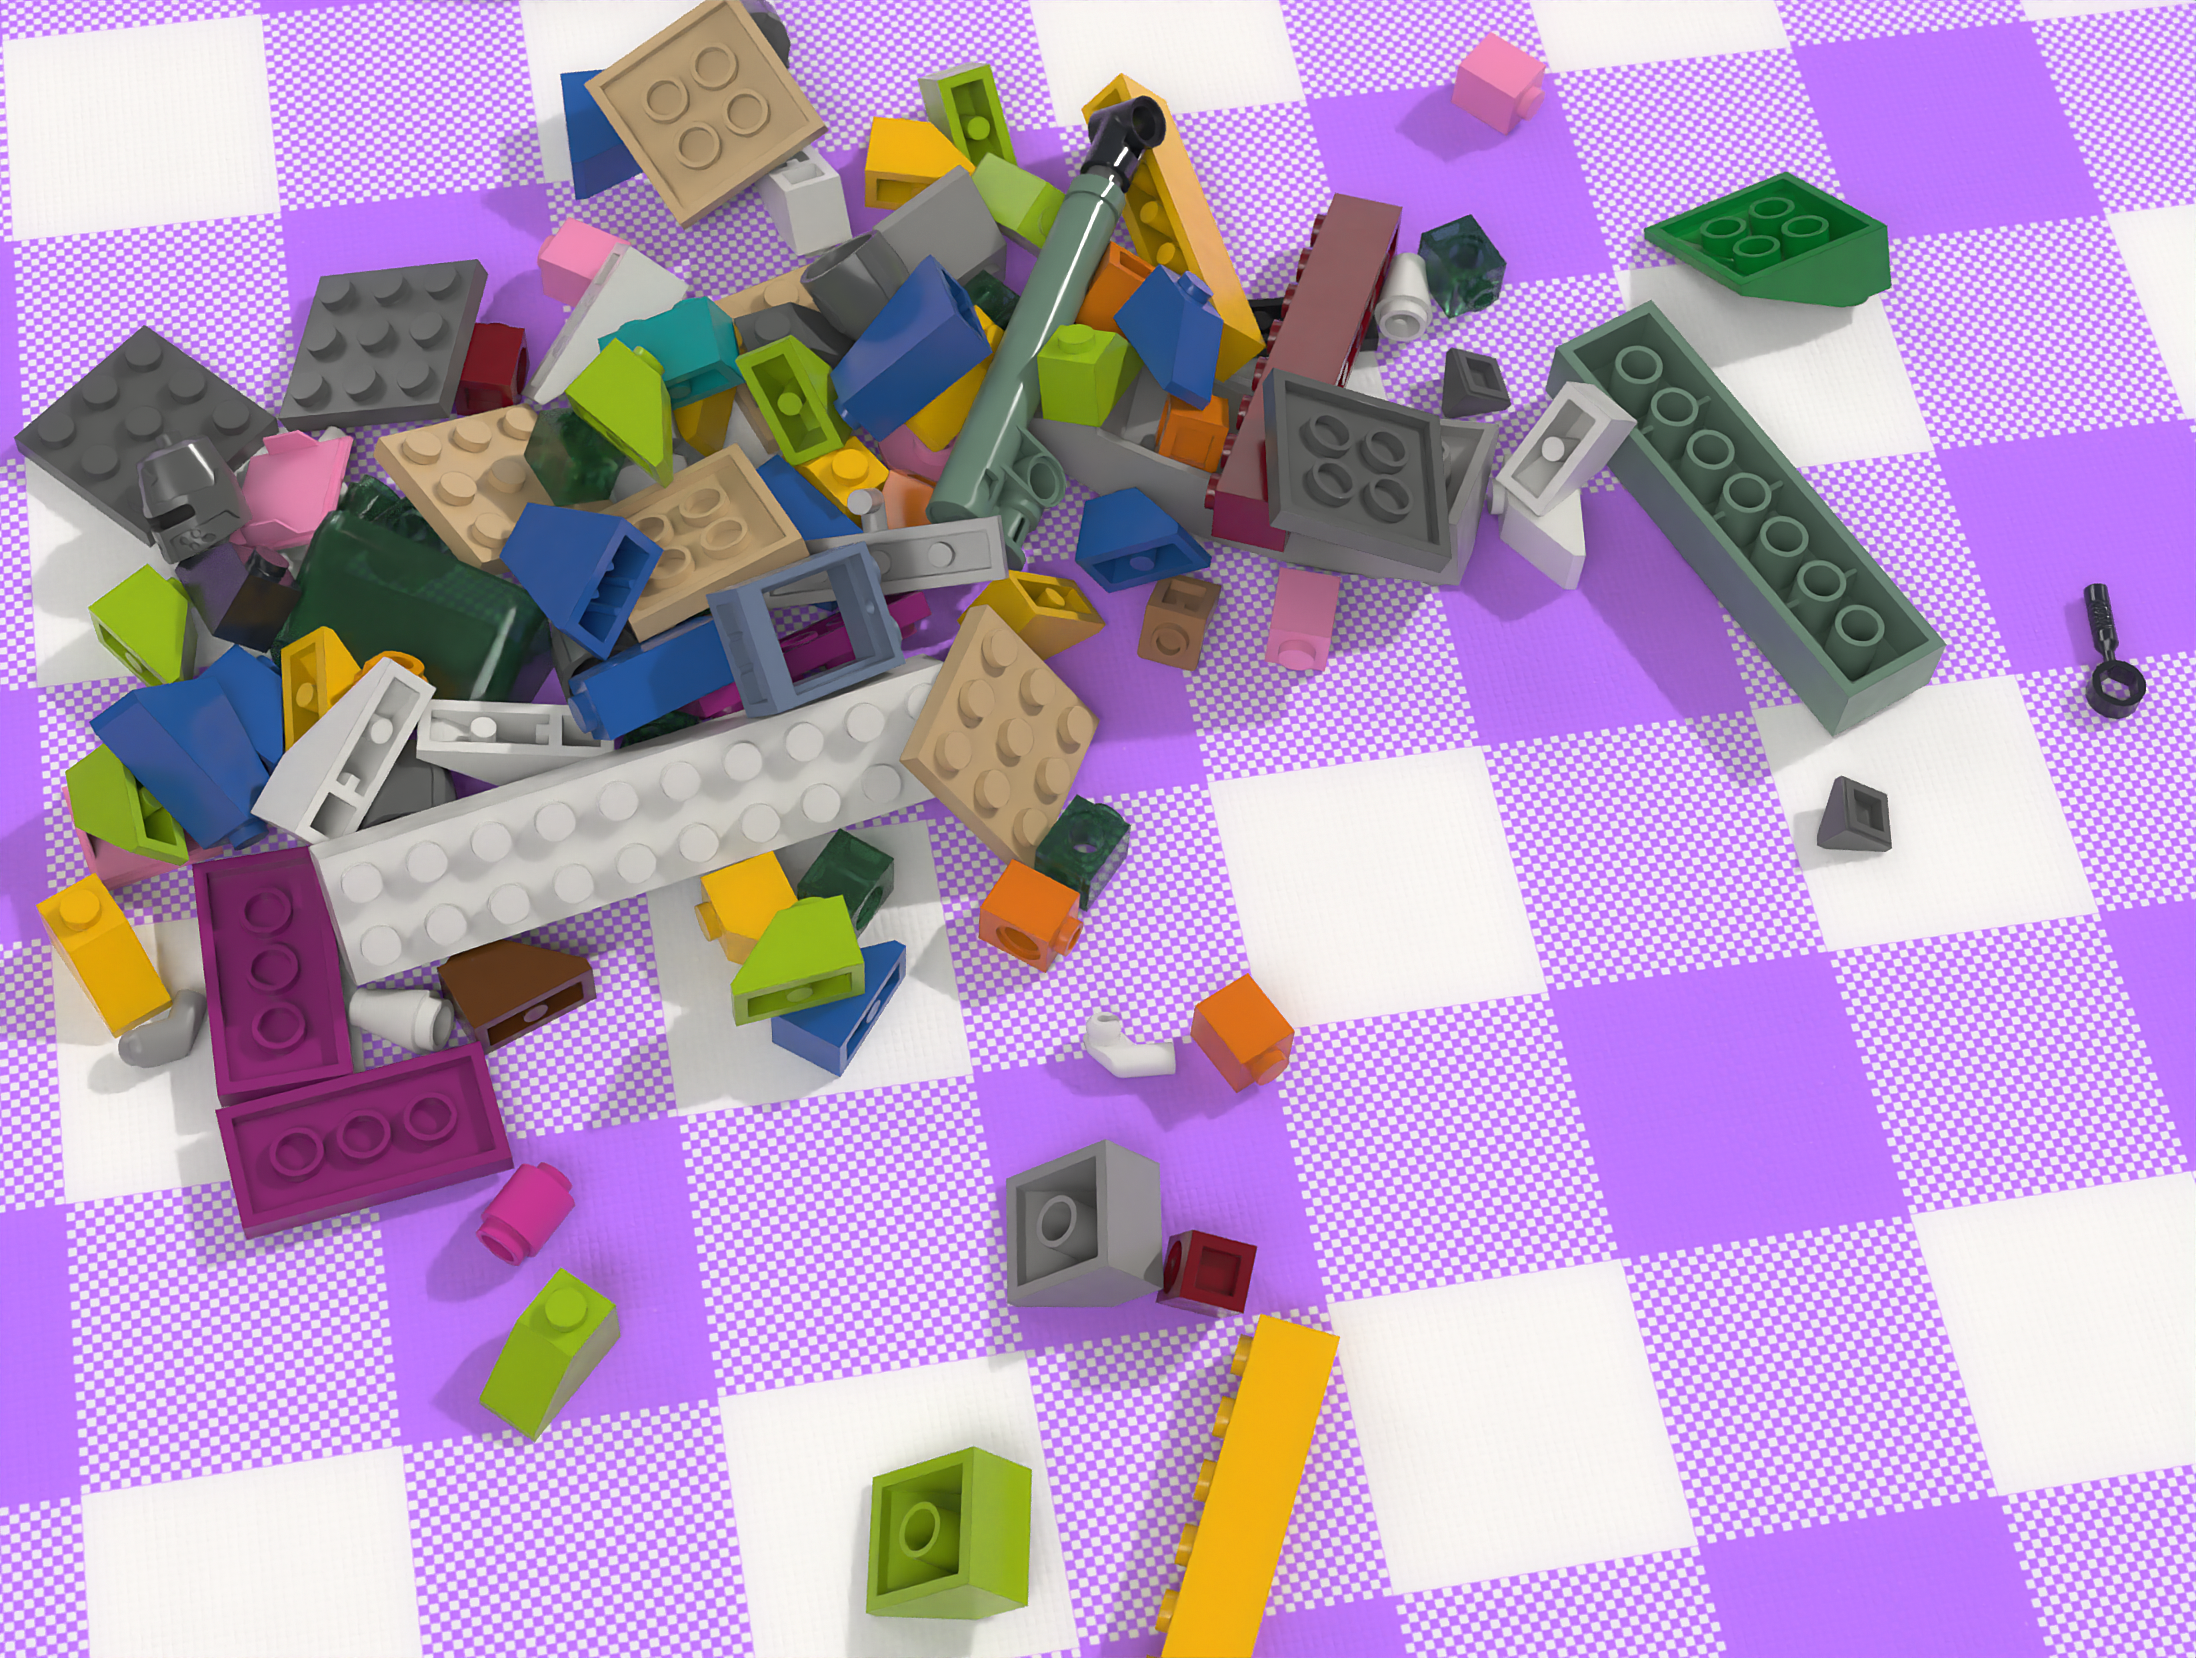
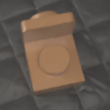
[1137,575,1222,671]

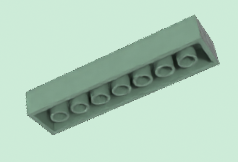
[1545,300,1947,737]

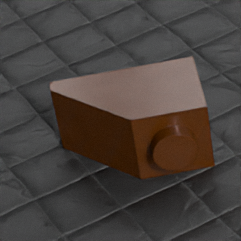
[437,939,597,1056]

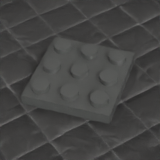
[278,259,488,432]
[14,325,279,548]
[1262,367,1452,573]

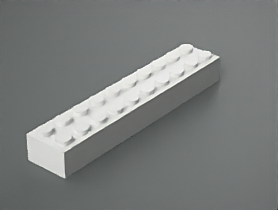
[308,653,944,986]

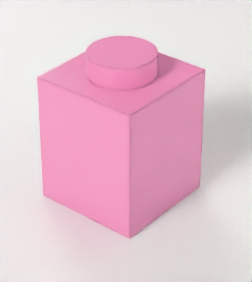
[1451,32,1546,135]
[537,217,631,308]
[1264,567,1341,671]

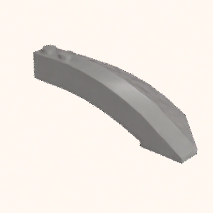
[1028,340,1499,586]

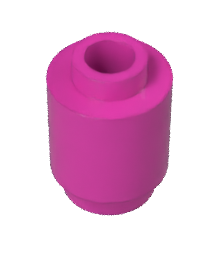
[476,1162,575,1266]

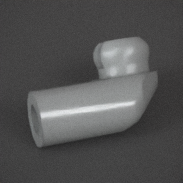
[118,989,208,1068]

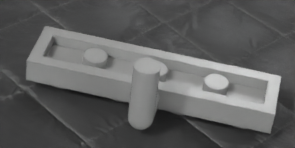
[762,488,1009,609]

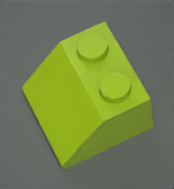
[866,1446,1032,1620]

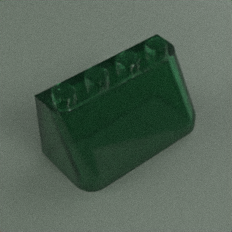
[270,510,554,730]

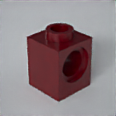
[454,322,530,416]
[1156,1230,1258,1319]

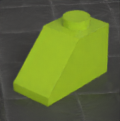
[917,62,1018,167]
[971,152,1066,258]
[1037,324,1144,428]
[735,334,853,467]
[564,337,674,489]
[88,563,198,687]
[65,743,189,866]
[730,895,865,1027]
[479,1267,621,1442]

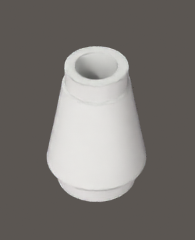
[1374,253,1433,341]
[349,987,454,1055]

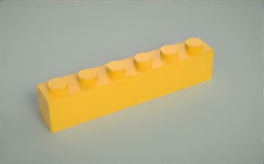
[1081,72,1266,383]
[1146,1314,1340,1658]

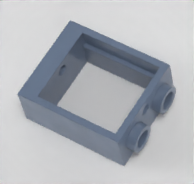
[706,541,906,718]

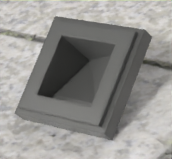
[1442,347,1512,418]
[1817,775,1892,852]

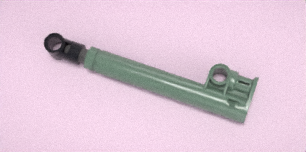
[925,95,1166,571]

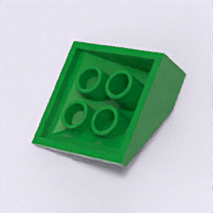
[1643,171,1892,308]

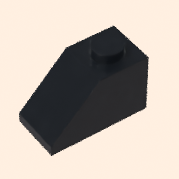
[175,541,303,654]

